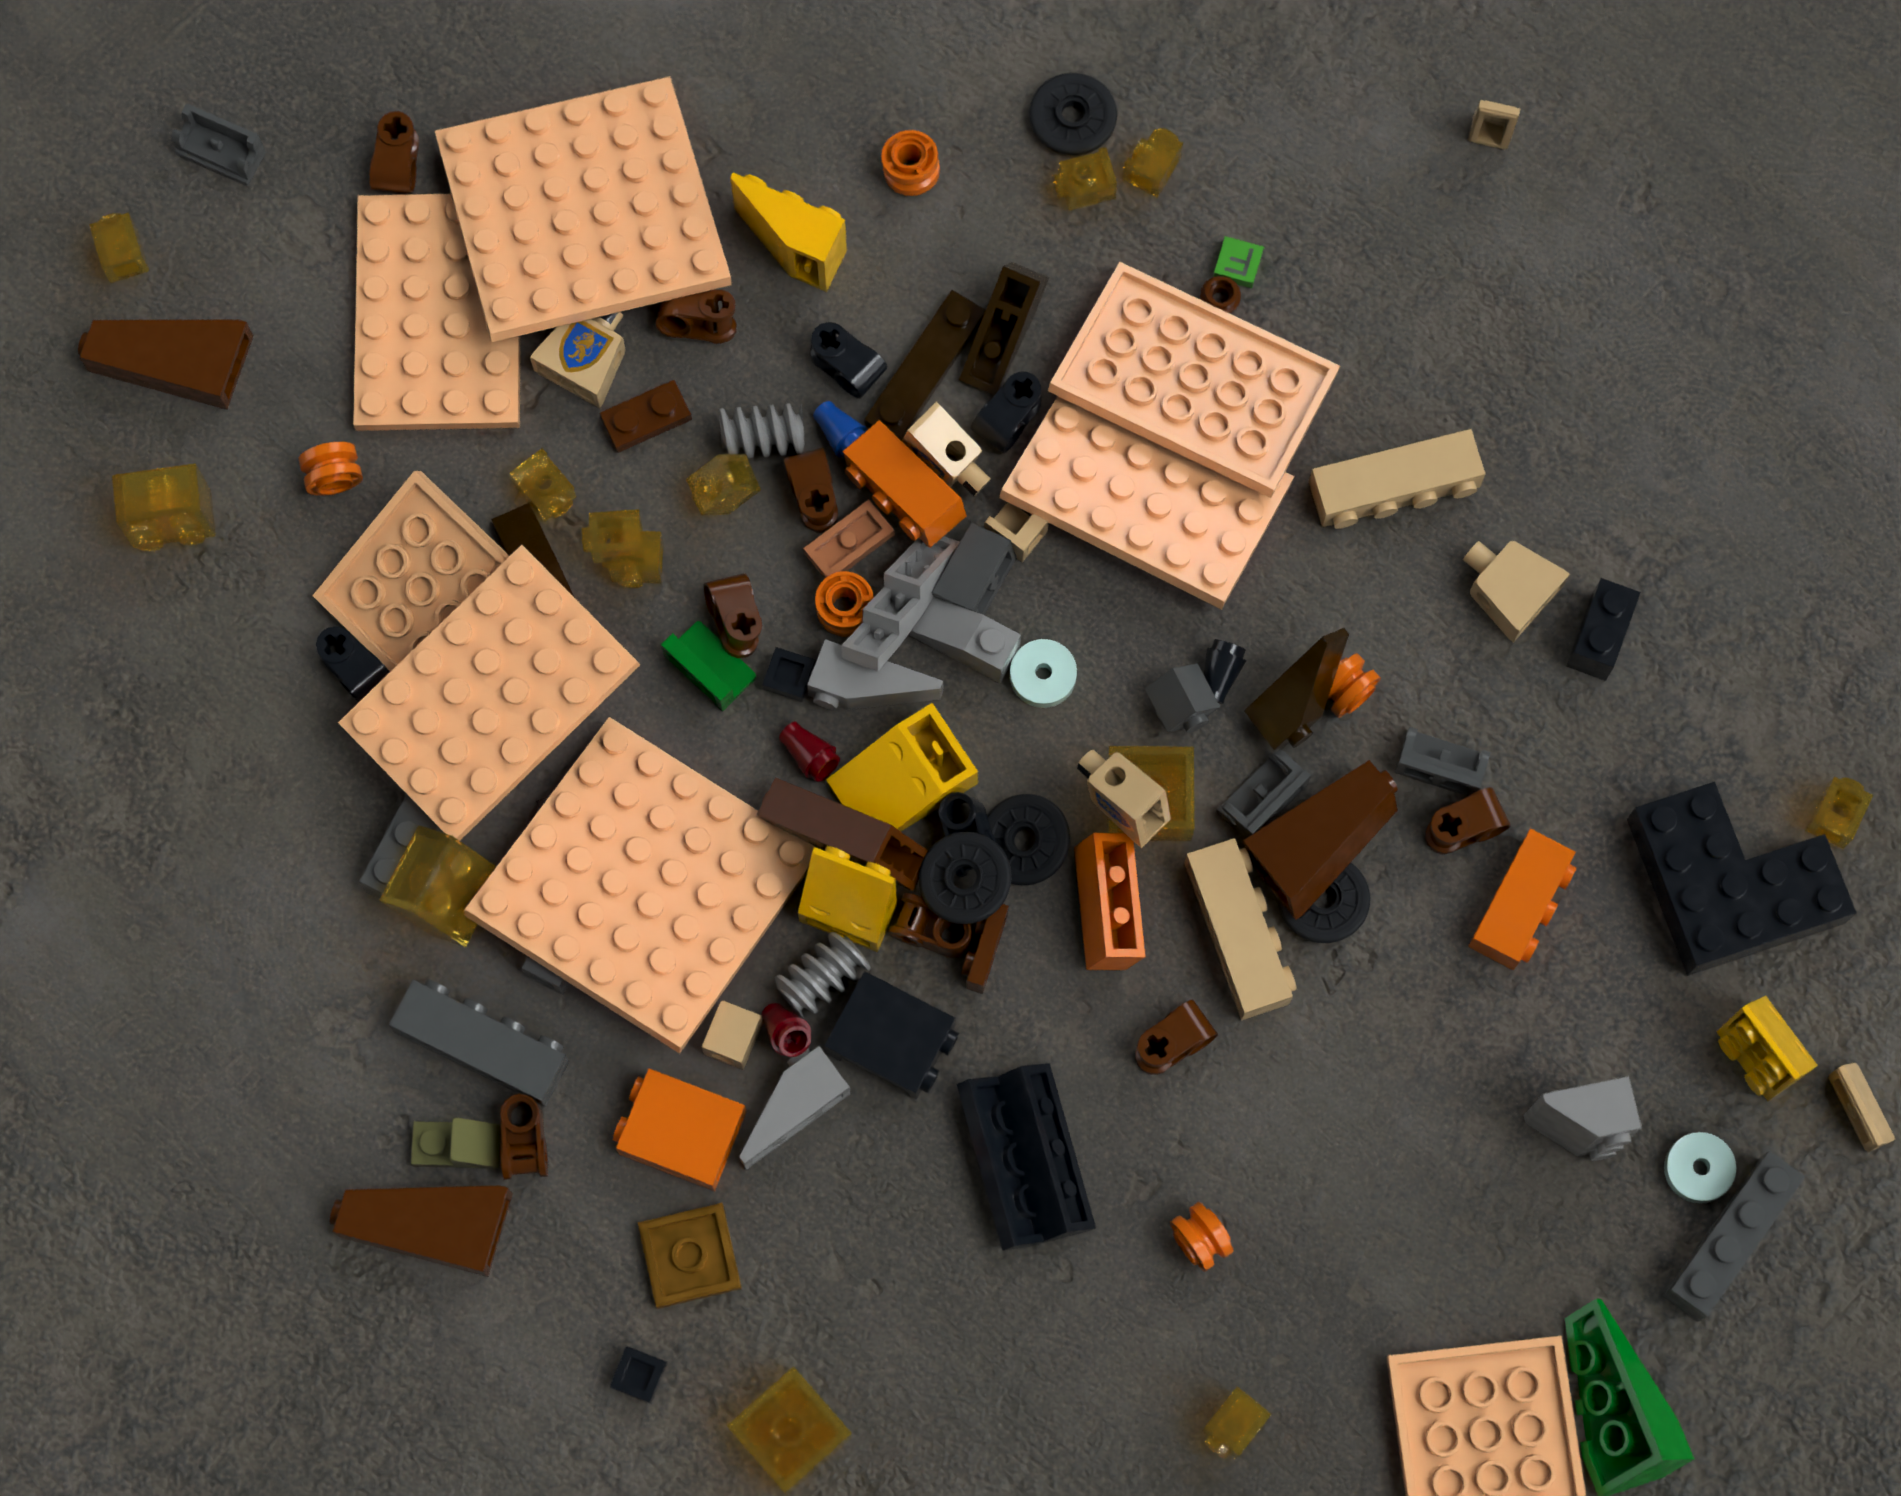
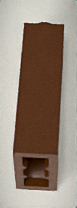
[78,319,253,410]
[1243,760,1398,920]
[757,777,928,891]
[330,1185,513,1277]

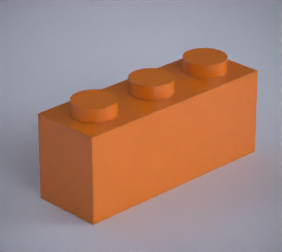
[842,420,967,548]
[1468,828,1577,970]
[1074,833,1146,970]

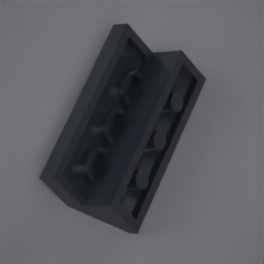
[957,1063,1096,1251]

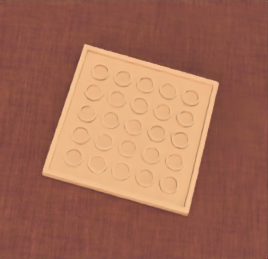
[435,77,732,342]
[464,717,815,1054]

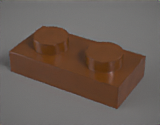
[600,380,692,453]
[961,904,1009,994]

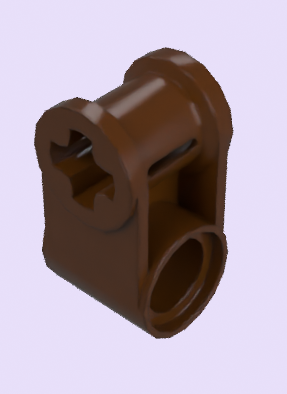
[369,111,419,194]
[655,289,736,344]
[783,448,838,532]
[704,573,762,658]
[1425,787,1511,855]
[888,893,973,958]
[1135,999,1218,1075]
[500,1094,548,1180]

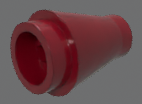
[779,721,840,782]
[761,1003,811,1057]

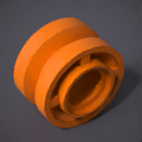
[881,130,940,196]
[298,442,363,496]
[815,571,874,637]
[1328,653,1381,718]
[1170,1202,1234,1272]

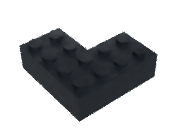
[1627,781,1857,976]

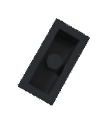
[1566,578,1641,681]

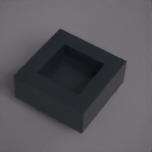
[762,647,816,702]
[610,1346,668,1404]

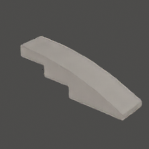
[841,536,960,671]

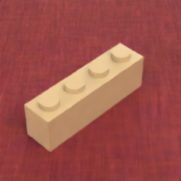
[1309,429,1486,529]
[1184,838,1296,1021]

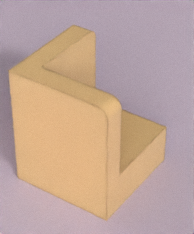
[984,503,1049,563]
[702,1001,763,1070]

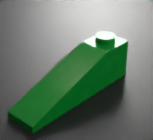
[1565,1298,1694,1496]

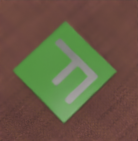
[1213,236,1264,288]

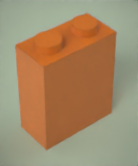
[613,1068,747,1191]

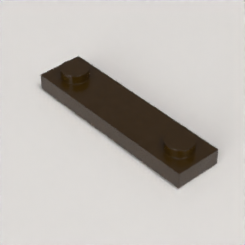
[864,290,986,441]

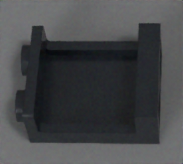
[824,971,959,1100]

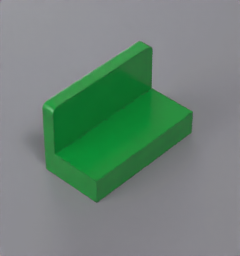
[661,621,756,712]

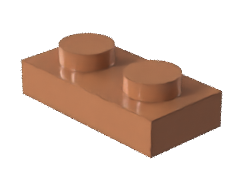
[803,499,895,578]

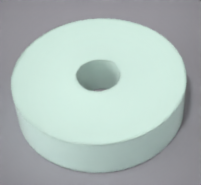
[1010,639,1077,708]
[1664,1132,1736,1203]

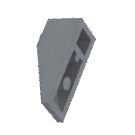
[908,597,1021,683]
[807,639,943,710]
[739,1046,851,1170]

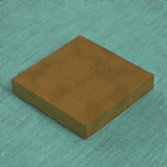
[638,1203,742,1309]

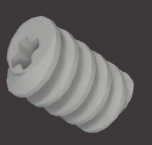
[719,403,805,460]
[774,932,872,1019]

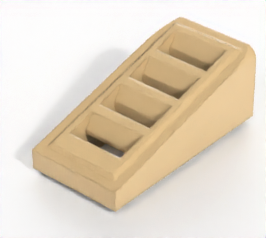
[1468,100,1520,149]

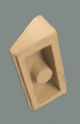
[1828,1063,1895,1152]

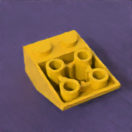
[730,172,847,292]
[826,703,978,831]
[798,846,897,952]
[1716,995,1818,1101]

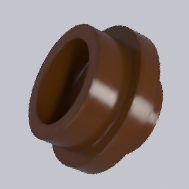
[1200,276,1241,314]

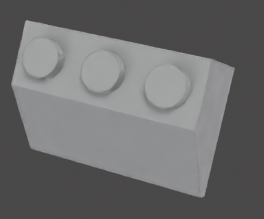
[1524,1077,1642,1161]

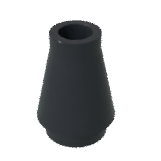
[1204,639,1246,704]

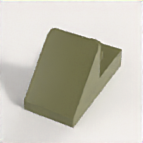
[411,1118,501,1169]

